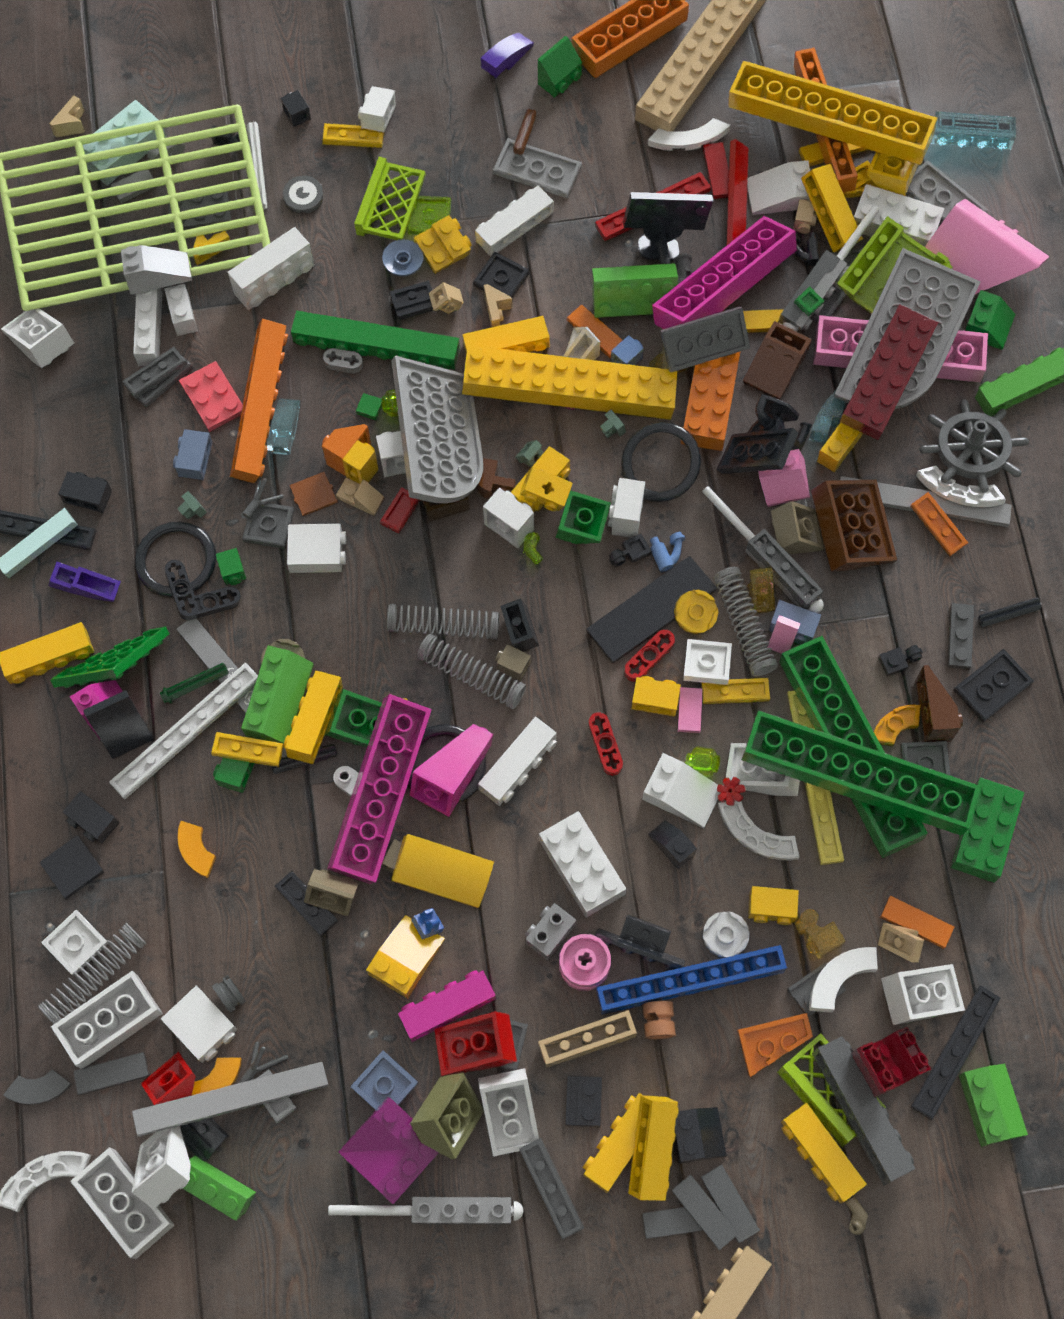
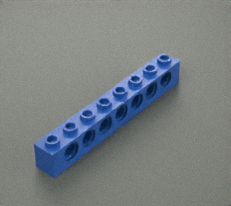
[596,945,787,1015]

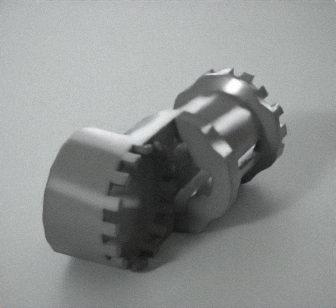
[674,253,693,284]

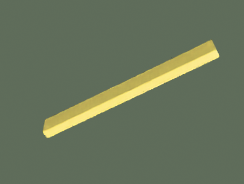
[787,691,844,865]

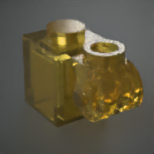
[794,909,846,959]

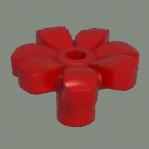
[717,777,745,806]

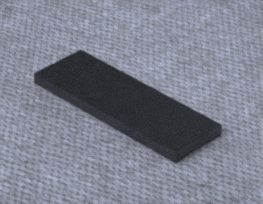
[586,556,717,664]

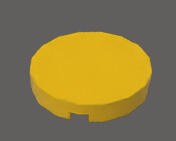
[674,590,718,634]

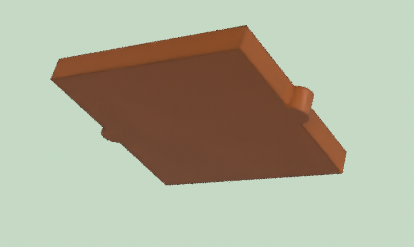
[290,472,338,516]

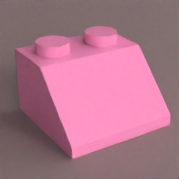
[758,449,810,507]

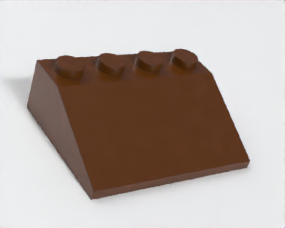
[811,479,897,572]

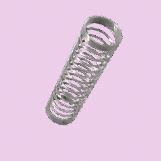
[714,567,778,676]
[387,604,499,639]
[417,634,526,709]
[38,923,146,1024]

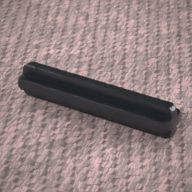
[978,598,1042,627]
[271,744,337,774]

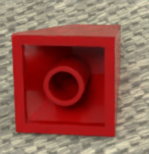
[140,1052,195,1105]

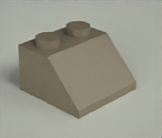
[771,501,825,554]
[304,869,358,916]

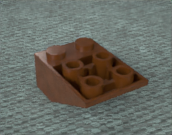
[743,321,812,400]

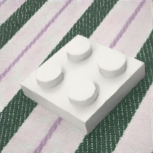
[683,639,732,685]
[41,910,108,976]

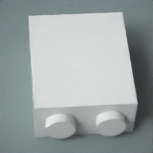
[287,524,346,573]
[161,985,238,1063]

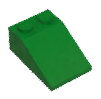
[325,689,382,748]

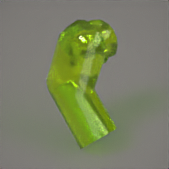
[523,532,543,565]

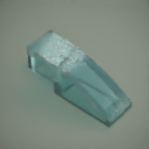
[809,389,846,444]
[267,398,301,455]

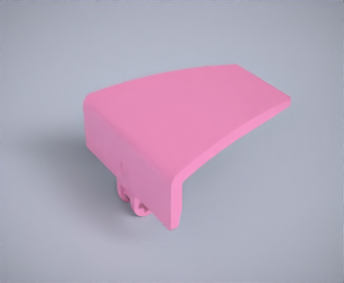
[925,199,1049,294]

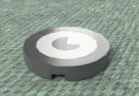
[283,175,323,213]

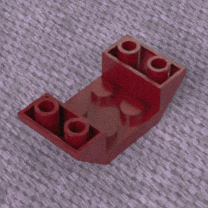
[851,1027,931,1098]

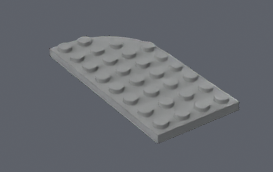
[834,248,981,410]
[392,356,483,503]

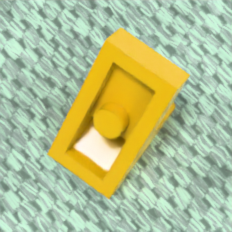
[193,231,230,265]

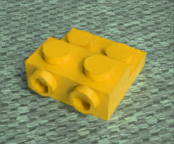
[413,215,472,274]

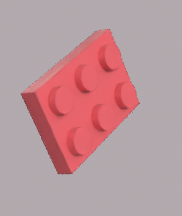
[179,361,243,432]

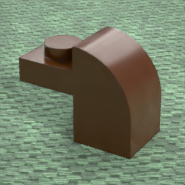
[476,458,516,499]

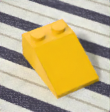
[366,915,445,999]

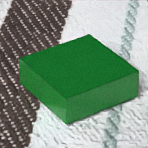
[794,286,824,317]
[356,393,384,420]

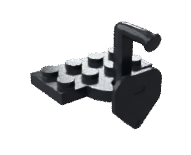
[623,192,713,264]
[716,394,812,474]

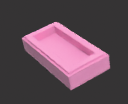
[767,615,800,654]
[678,687,702,733]

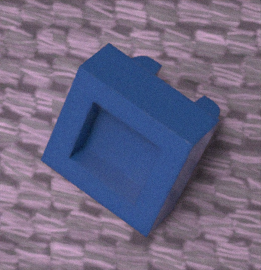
[411,908,444,940]

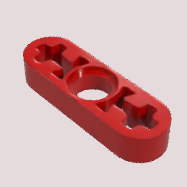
[624,630,675,682]
[588,712,623,776]

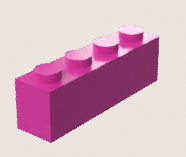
[398,970,496,1042]

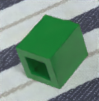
[216,548,246,585]

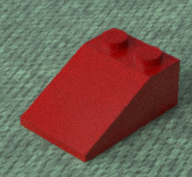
[434,1011,517,1076]

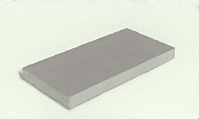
[493,138,582,198]
[906,160,988,223]

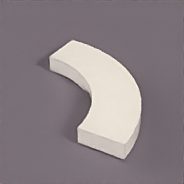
[648,118,730,151]
[916,465,1006,507]
[718,800,800,860]
[809,947,878,1013]
[0,1151,91,1212]

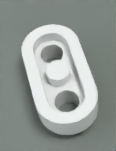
[333,766,359,796]

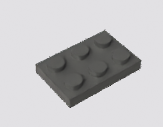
[166,191,232,233]

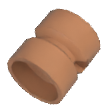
[643,1001,676,1039]

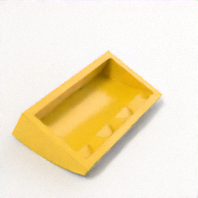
[391,834,494,908]

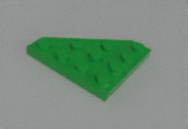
[50,626,169,688]

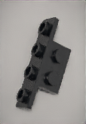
[595,915,686,970]

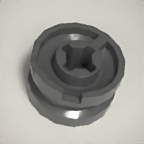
[212,975,246,1013]

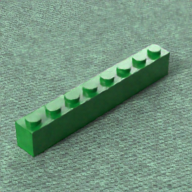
[291,310,460,370]

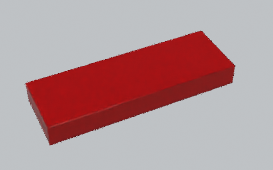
[703,142,729,199]

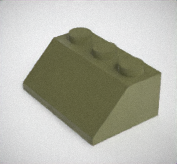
[410,1073,484,1159]

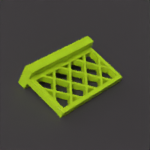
[354,157,426,240]
[777,1033,886,1147]

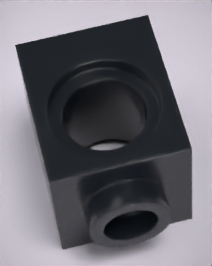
[280,90,311,127]

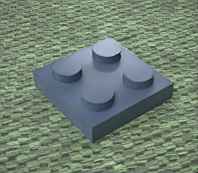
[351,1051,418,1110]

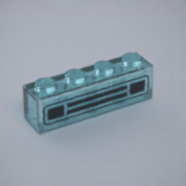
[931,112,1016,150]

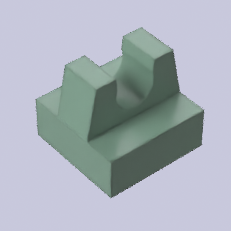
[600,410,626,438]
[515,440,544,468]
[177,491,207,519]

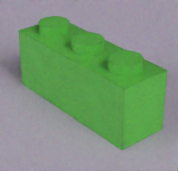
[183,1156,256,1220]

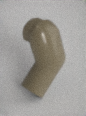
[845,1196,868,1235]

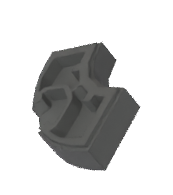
[3,1070,72,1105]

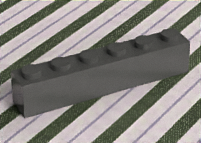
[812,1036,915,1186]

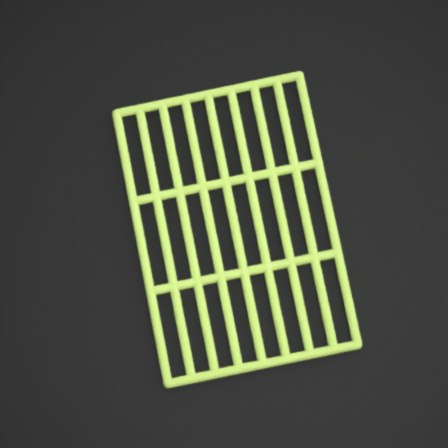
[0,105,270,311]

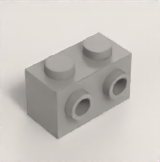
[525,903,577,961]

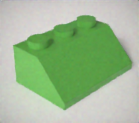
[959,1064,1028,1147]

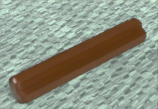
[513,109,537,155]

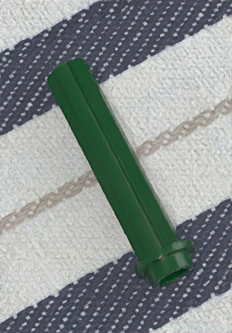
[160,663,229,704]

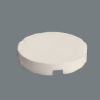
[703,912,749,958]

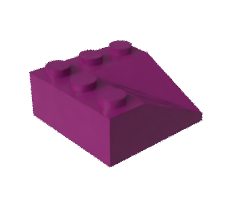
[338,1097,439,1204]

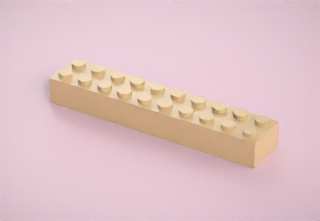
[635,0,766,132]

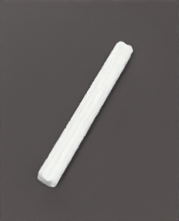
[247,122,267,210]

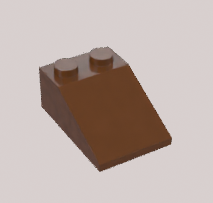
[915,665,963,742]

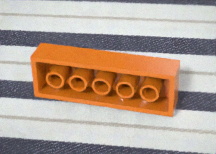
[571,0,689,78]
[681,352,740,451]

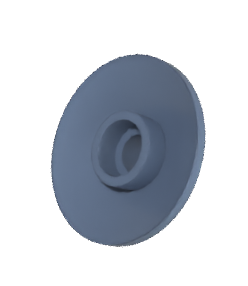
[382,239,423,276]

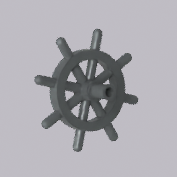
[919,399,1029,493]

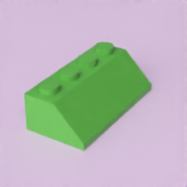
[241,645,314,745]

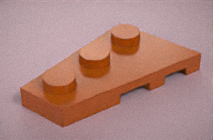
[737,1013,813,1077]

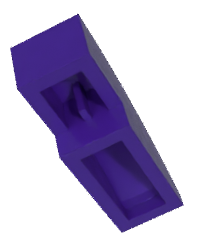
[481,33,534,78]
[48,562,121,602]

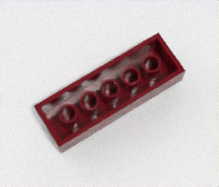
[840,304,939,440]

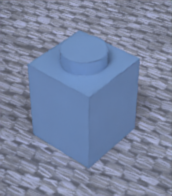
[611,335,644,365]

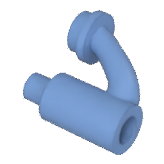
[650,532,686,573]

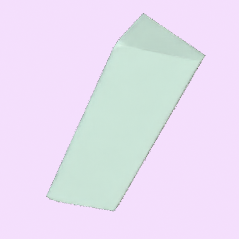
[0,508,78,578]

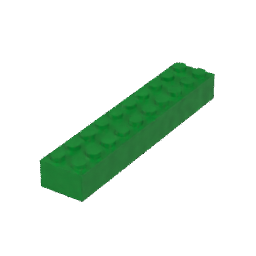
[779,636,928,858]
[741,710,981,836]

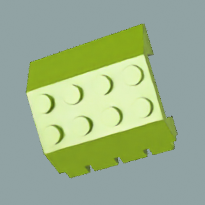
[837,216,953,314]

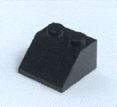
[674,1107,727,1164]

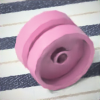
[559,934,611,991]

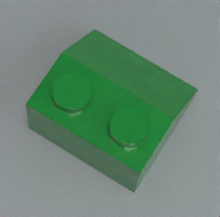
[538,36,582,98]
[965,290,1015,350]
[555,490,611,544]

